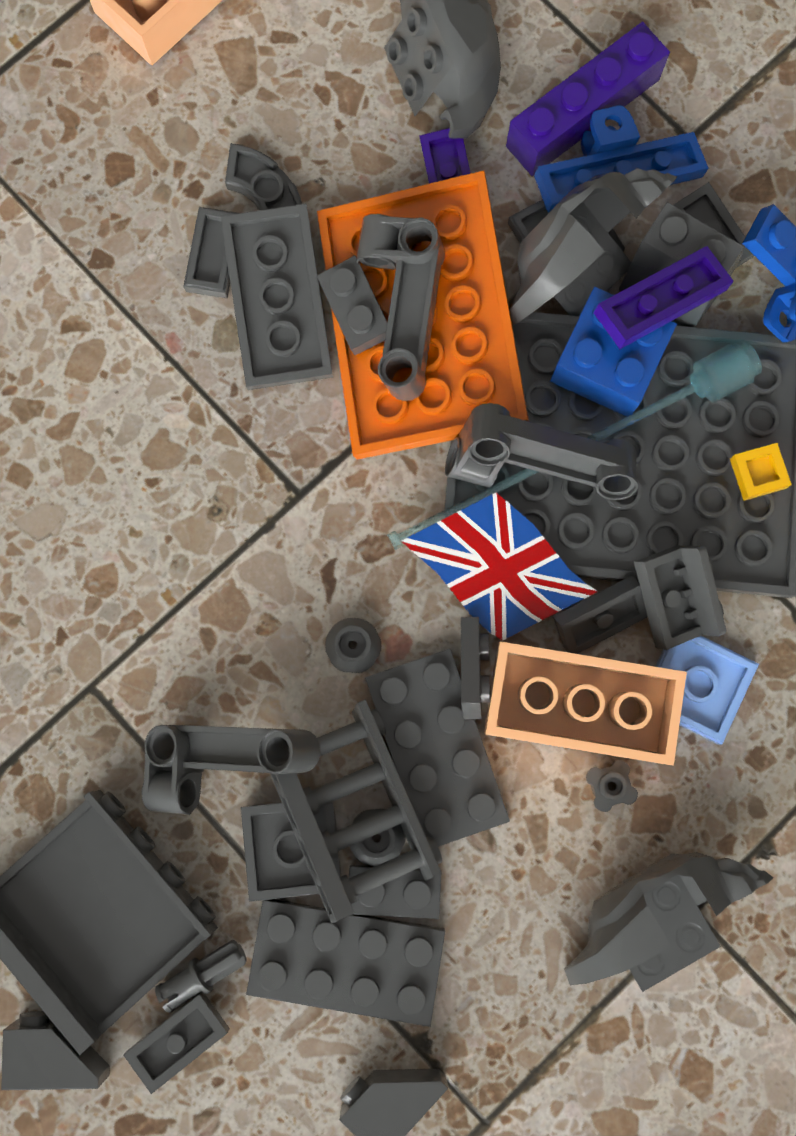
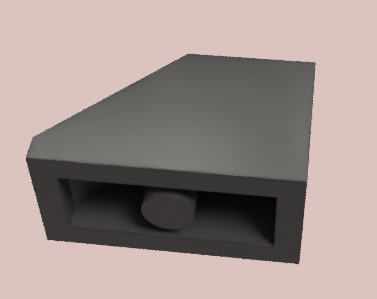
[1,1011,110,1090]
[339,1069,448,1136]

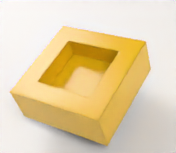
[730,443,792,501]

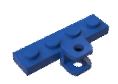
[534,105,709,213]
[742,204,796,343]

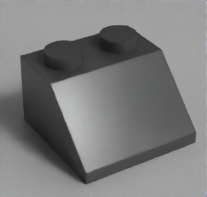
[619,202,744,327]

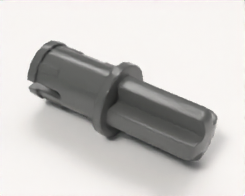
[155,940,247,1013]

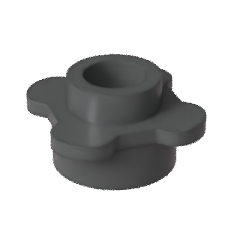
[586,760,638,812]

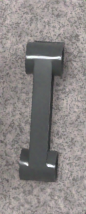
[356,214,445,401]
[445,403,638,500]
[142,725,321,815]

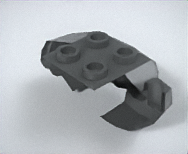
[384,0,501,138]
[509,168,677,326]
[564,852,774,992]

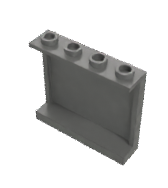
[0,790,218,1055]

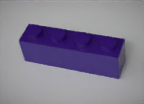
[506,21,670,177]

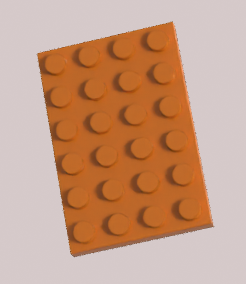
[317,170,529,460]

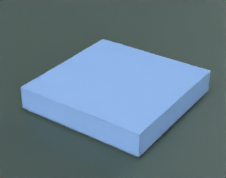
[655,636,759,745]

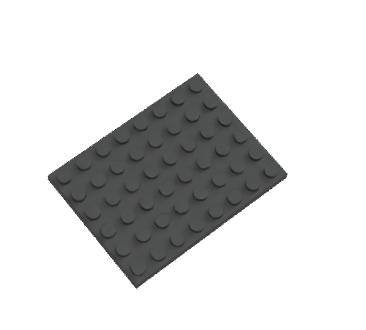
[443,312,796,598]

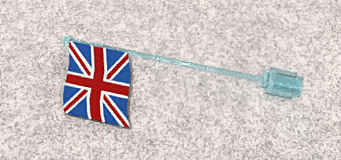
[387,342,762,641]

